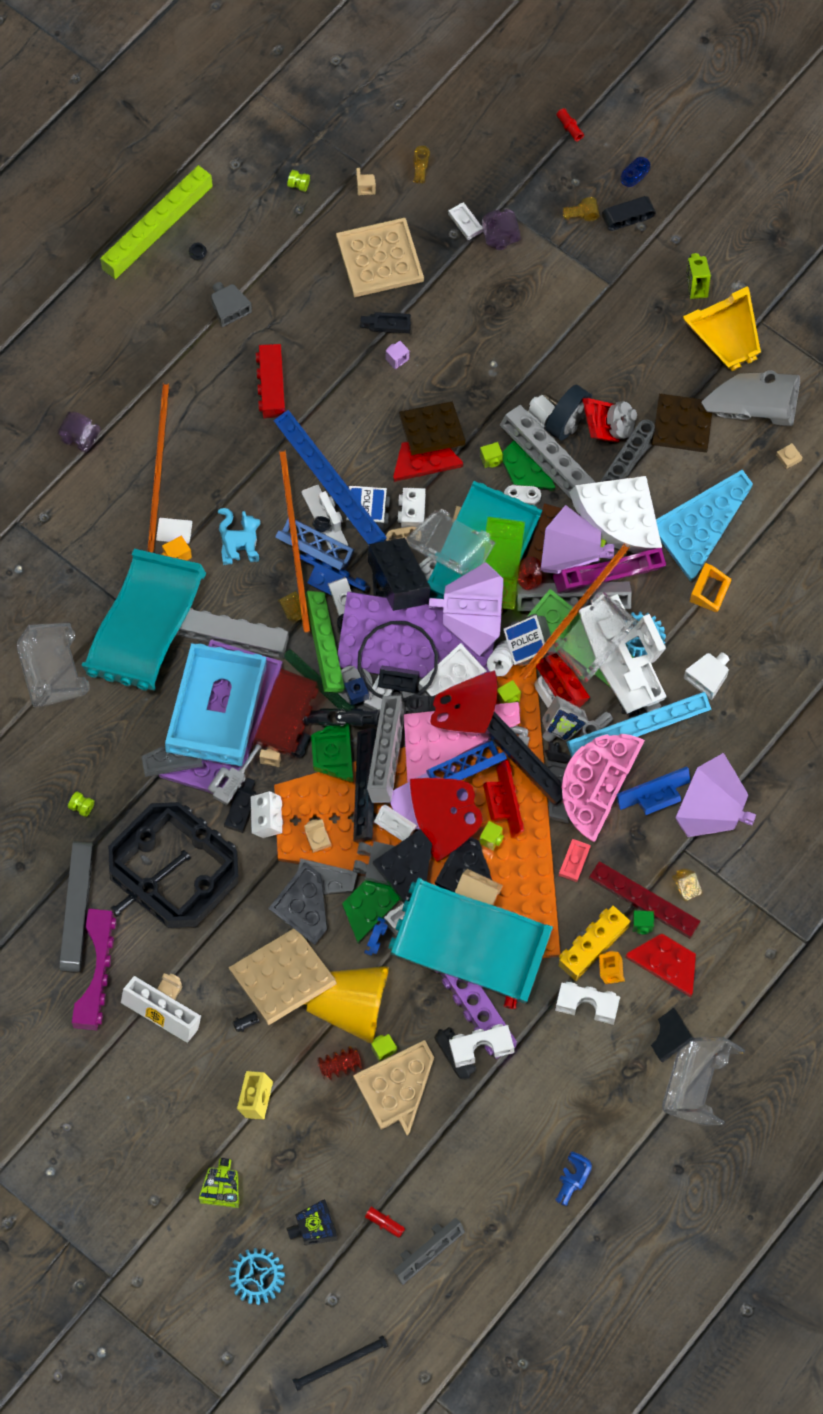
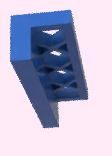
[426,741,507,780]

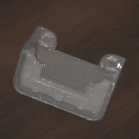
[406,509,496,576]
[554,592,639,683]
[17,623,89,707]

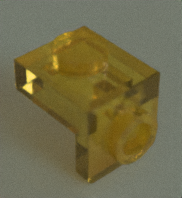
[278,591,308,622]
[672,868,703,901]

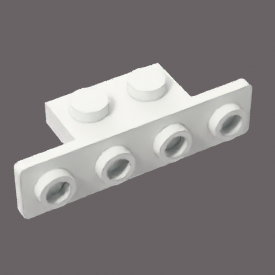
[302,485,348,553]

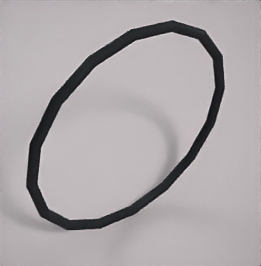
[357,621,438,702]

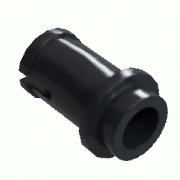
[291,732,311,758]
[233,1011,260,1032]

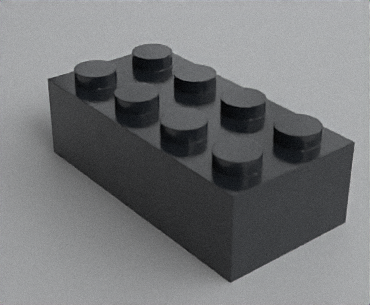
[368,537,431,611]

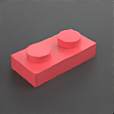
[559,839,591,882]

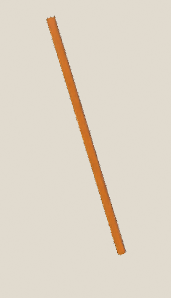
[148,383,169,553]
[280,451,310,632]
[520,544,630,680]

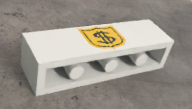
[121,976,201,1043]

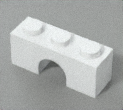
[555,982,620,1025]
[449,1024,514,1068]

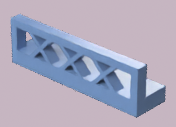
[276,518,355,570]

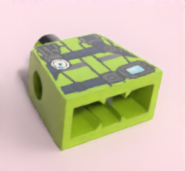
[686,253,711,299]
[199,1158,239,1208]

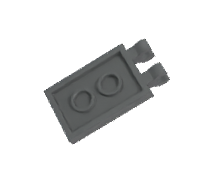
[353,841,431,885]

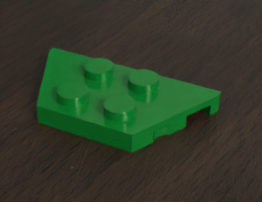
[502,440,555,491]
[311,723,354,782]
[342,880,401,944]

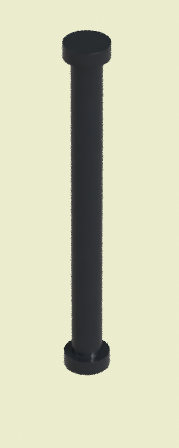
[111,850,191,917]
[292,1335,388,1391]

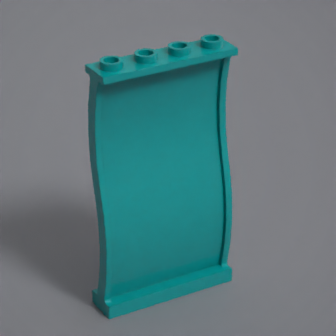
[428,481,542,601]
[82,549,206,691]
[388,878,553,1004]

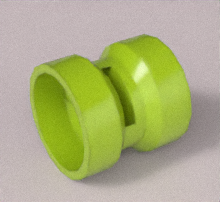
[287,170,310,192]
[68,791,95,817]

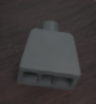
[211,282,252,327]

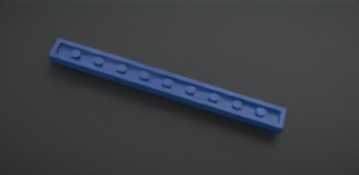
[273,410,387,545]

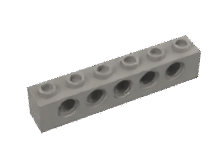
[500,405,596,500]
[367,695,406,803]

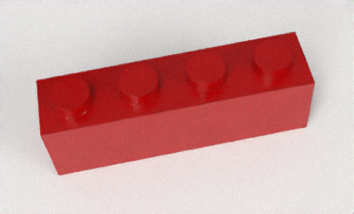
[256,344,285,419]

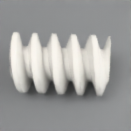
[487,640,514,676]

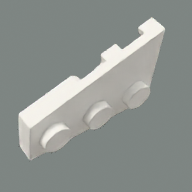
[419,643,487,696]

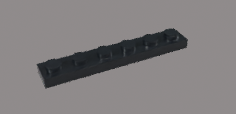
[486,711,563,805]
[353,728,377,843]

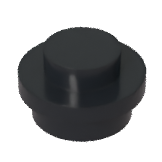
[189,242,207,260]
[312,516,331,532]

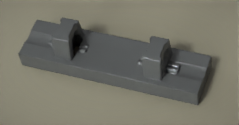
[393,1217,465,1285]

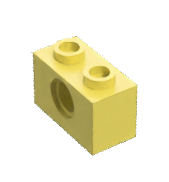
[237,1071,273,1119]

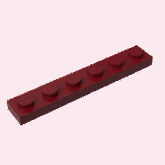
[589,861,701,939]

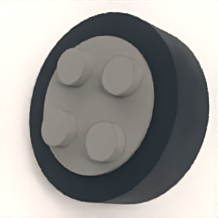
[544,385,592,440]

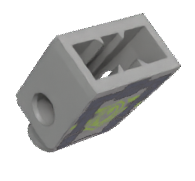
[542,696,589,742]

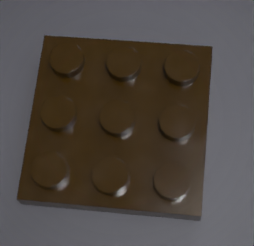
[652,393,712,453]
[399,401,466,456]

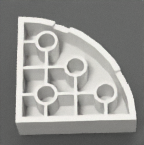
[569,476,662,554]

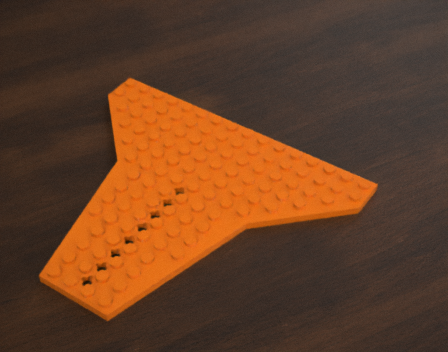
[274,665,560,958]

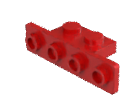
[483,760,524,838]

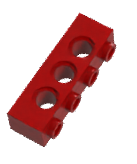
[536,643,590,708]

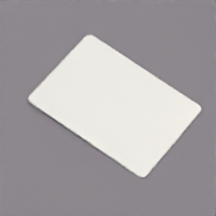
[156,518,192,543]

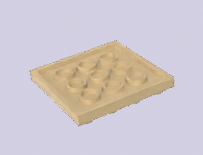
[336,218,424,297]
[229,929,337,1025]

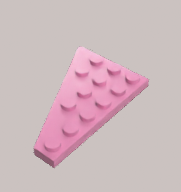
[404,702,520,782]

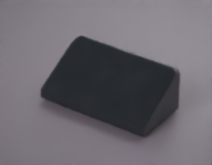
[378,665,419,693]

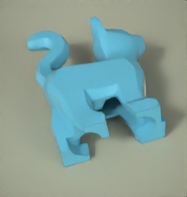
[218,508,261,565]

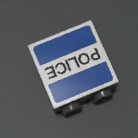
[346,486,390,531]
[504,614,556,666]

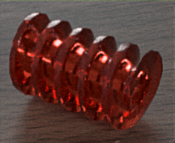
[518,557,542,590]
[317,1046,362,1080]

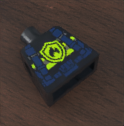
[286,1199,337,1245]

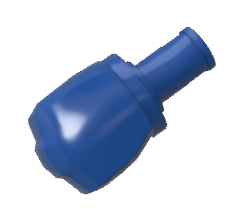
[555,1152,592,1206]

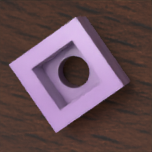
[386,341,409,369]

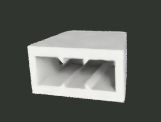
[684,652,729,700]

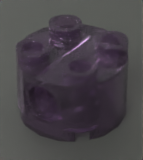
[481,209,521,250]
[58,411,101,453]

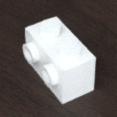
[398,488,425,530]
[251,791,283,838]

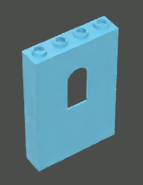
[165,643,267,766]

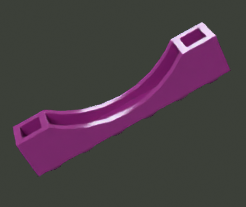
[553,548,666,593]
[72,909,116,1031]

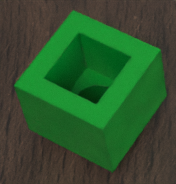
[632,911,654,935]

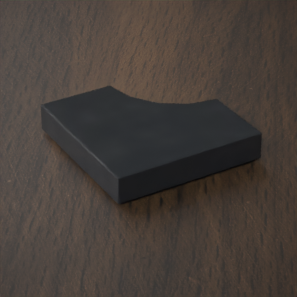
[651,1008,695,1063]

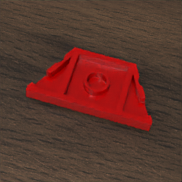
[583,398,620,442]
[393,442,463,482]
[625,933,696,998]

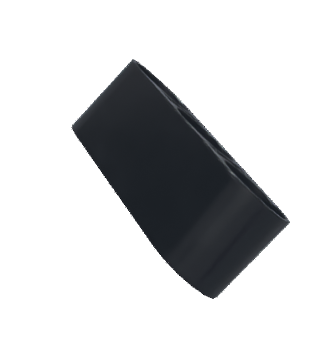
[602,196,656,231]

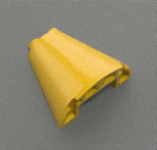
[682,286,761,371]
[305,966,389,1043]

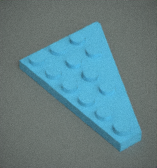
[656,470,753,582]

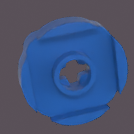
[364,917,388,956]

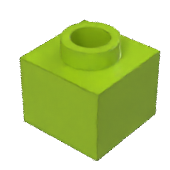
[480,442,503,468]
[497,680,521,704]
[479,821,504,850]
[371,1034,397,1062]

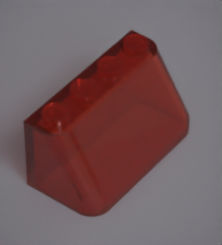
[252,669,319,755]

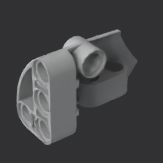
[702,370,800,426]

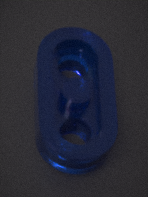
[621,157,650,187]

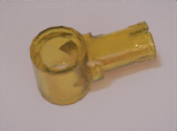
[413,146,430,184]
[563,197,600,221]

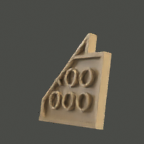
[353,1040,434,1136]

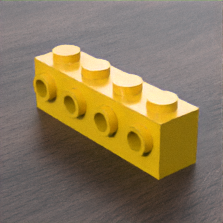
[558,906,631,981]

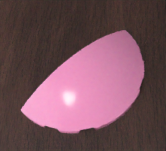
[562,734,645,842]

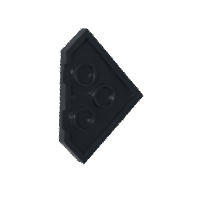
[373,829,432,904]
[435,837,492,893]
[268,862,327,945]

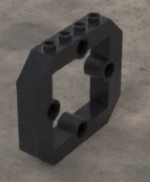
[108,802,238,928]

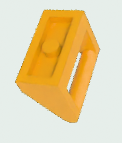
[690,563,732,612]

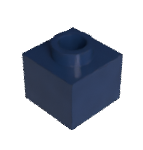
[344,677,369,706]

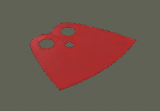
[430,670,497,733]
[410,778,483,862]

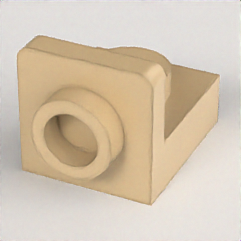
[304,819,331,853]
[157,973,182,1000]

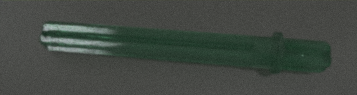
[283,649,355,712]

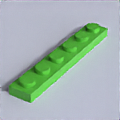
[305,591,345,693]

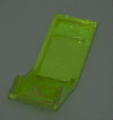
[481,517,525,610]

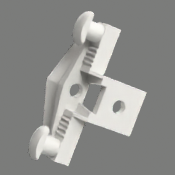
[579,594,666,714]

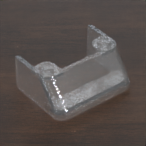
[662,1037,745,1125]

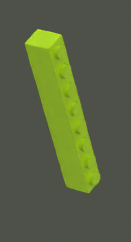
[100,165,213,279]

